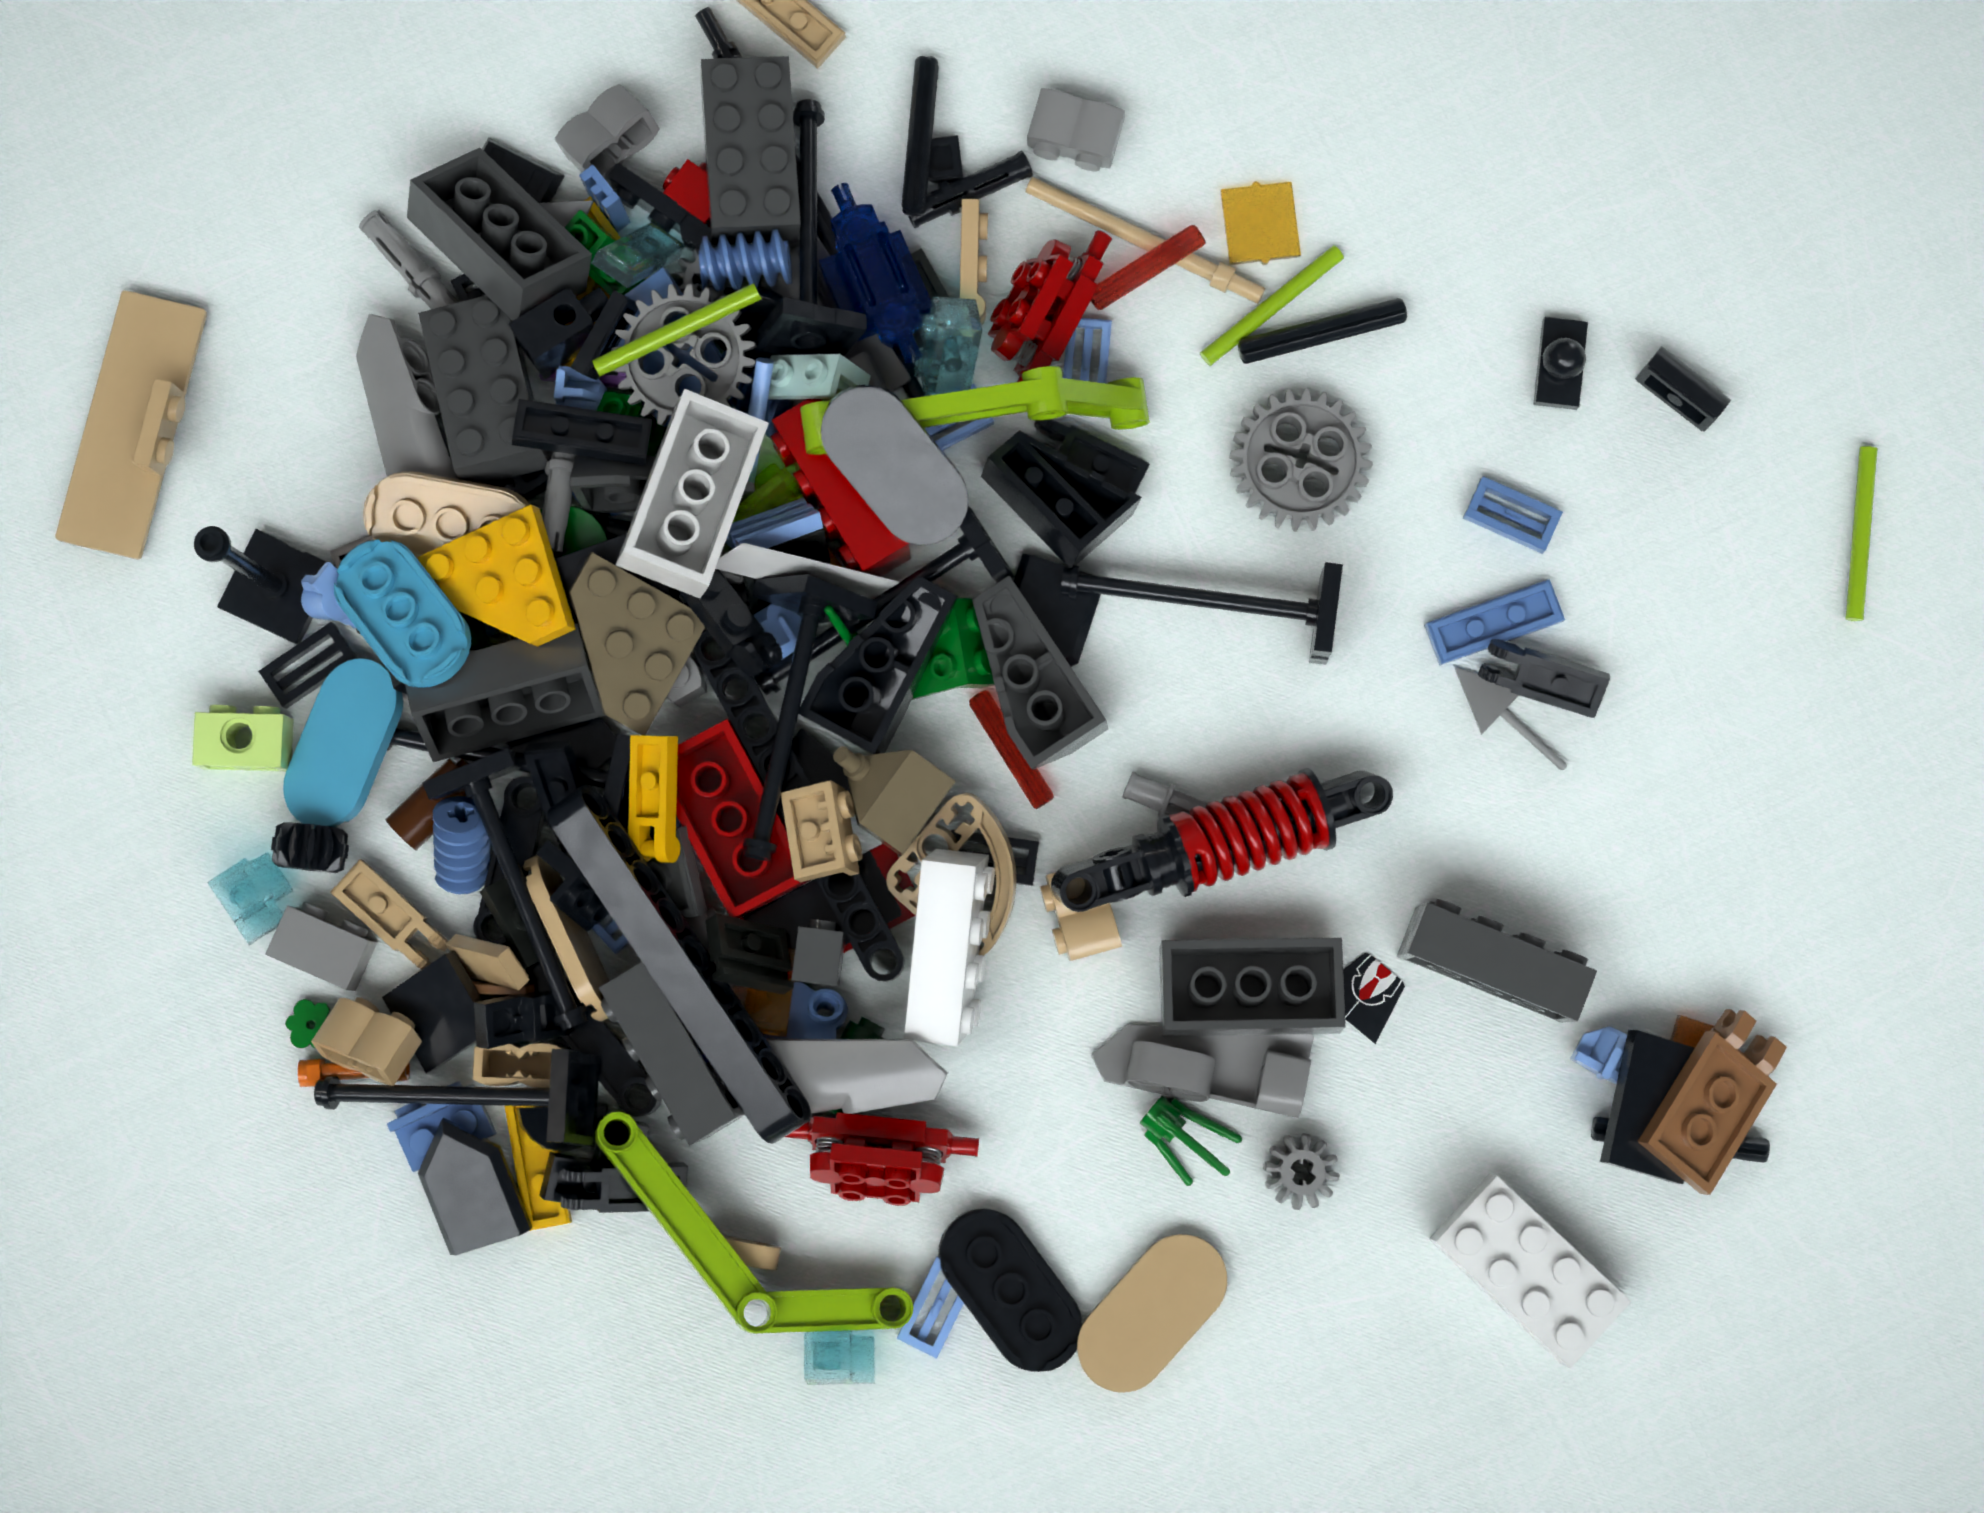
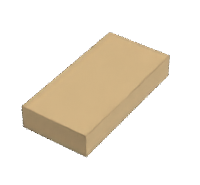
[445,934,530,990]

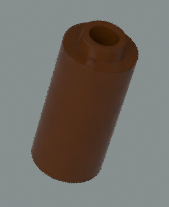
[385,758,472,851]

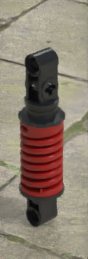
[1051,768,1393,912]

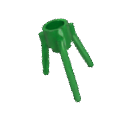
[1140,1096,1242,1186]

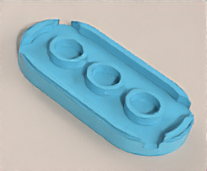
[334,539,471,688]
[283,659,404,828]

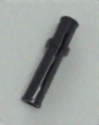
[908,151,1033,229]

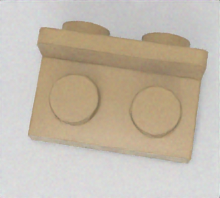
[781,780,862,882]

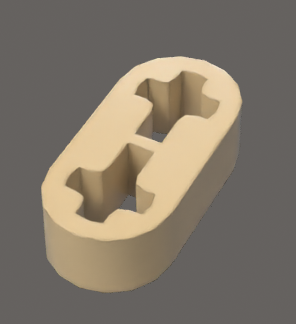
[723,1235,781,1270]

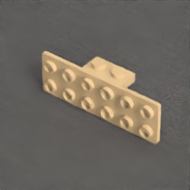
[55,290,207,560]

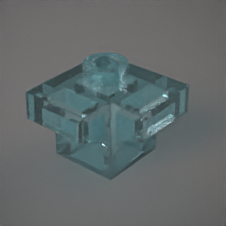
[207,852,293,945]
[804,1330,875,1385]

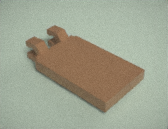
[1638,1009,1787,1195]

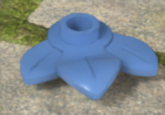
[765,982,848,1039]

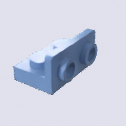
[387,1081,497,1172]

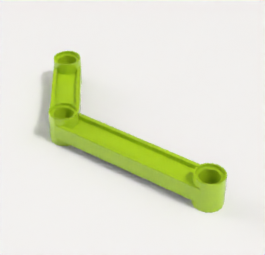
[800,366,1150,455]
[595,1112,914,1334]

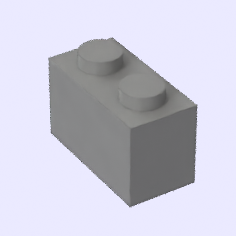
[265,902,378,991]

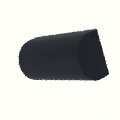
[1635,346,1731,432]

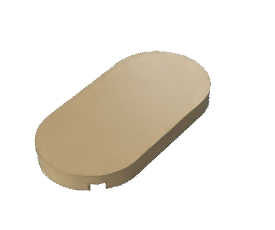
[363,471,530,559]
[523,855,610,1022]
[1077,1234,1227,1393]

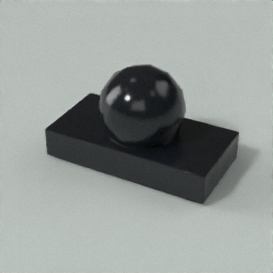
[1533,317,1588,410]

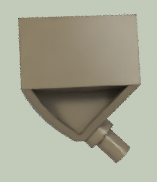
[833,746,956,856]

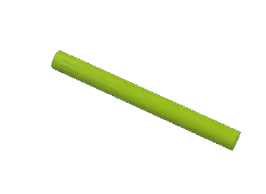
[1200,245,1344,366]
[592,283,762,377]
[1845,446,1878,621]

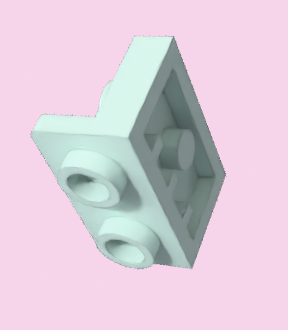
[768,354,871,400]

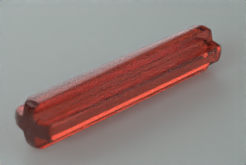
[1091,225,1206,310]
[969,690,1054,809]

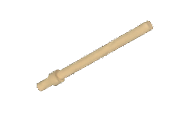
[1025,177,1266,304]

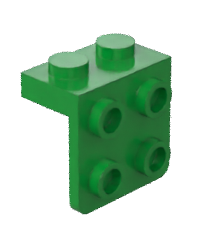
[912,598,995,700]

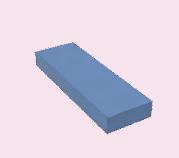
[1424,579,1565,666]

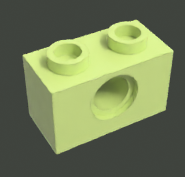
[192,705,294,771]

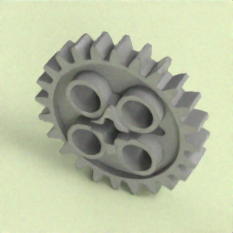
[611,284,757,426]
[1229,388,1373,532]

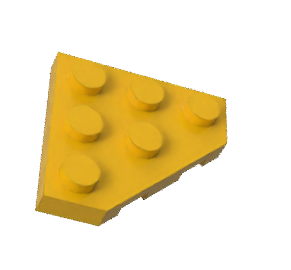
[418,504,576,647]

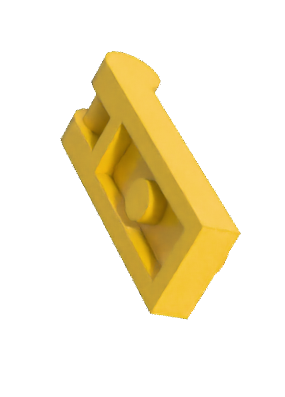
[628,735,681,863]

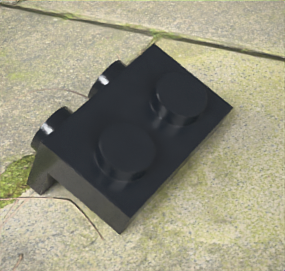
[536,840,609,932]

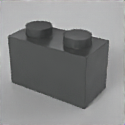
[791,919,846,986]

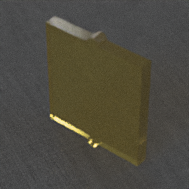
[1220,181,1301,265]

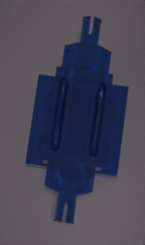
[819,183,934,363]

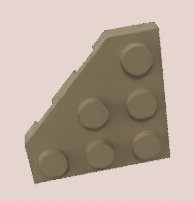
[568,552,705,736]

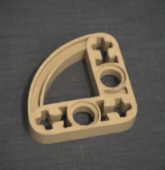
[886,792,1017,956]

